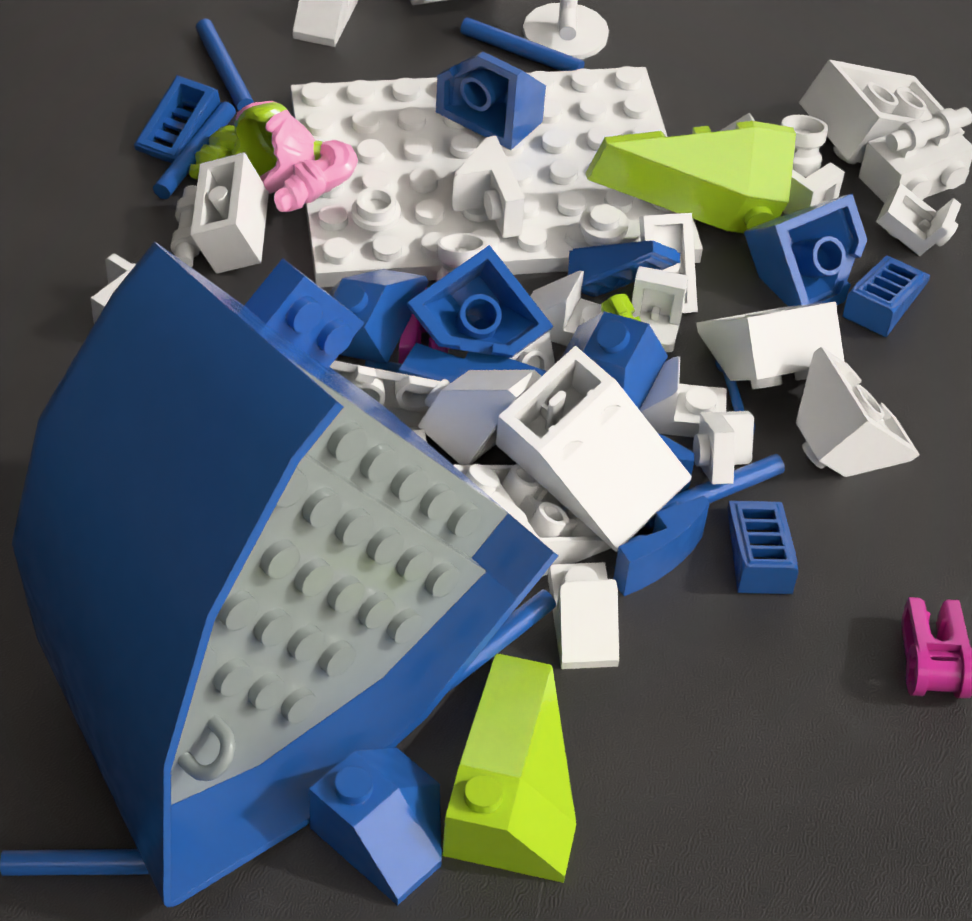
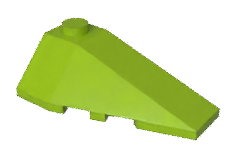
[585,121,796,233]
[442,654,576,883]

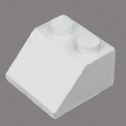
[696,302,844,389]

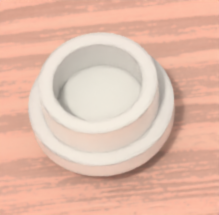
[352,187,401,232]
[579,204,629,247]

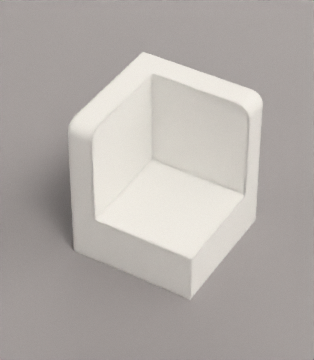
[783,162,845,214]

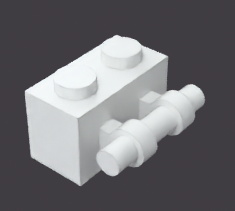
[859,107,972,203]
[170,152,269,274]

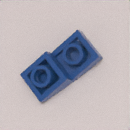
[613,495,710,596]

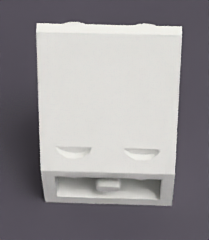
[496,346,692,552]
[454,464,611,577]

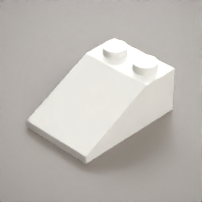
[799,59,965,164]

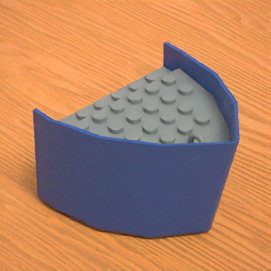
[12,242,559,907]

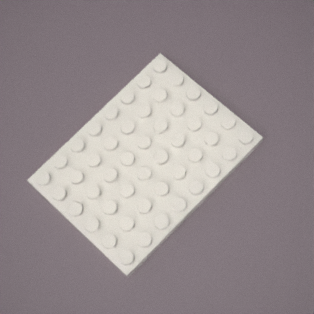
[291,66,703,287]

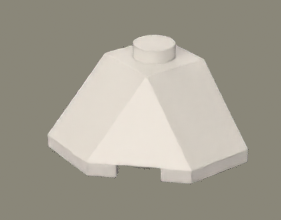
[796,346,920,477]
[417,370,541,465]

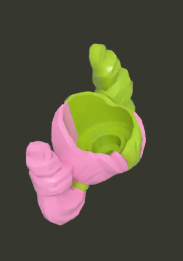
[189,101,358,212]

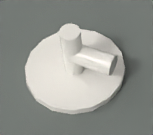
[523,0,609,59]

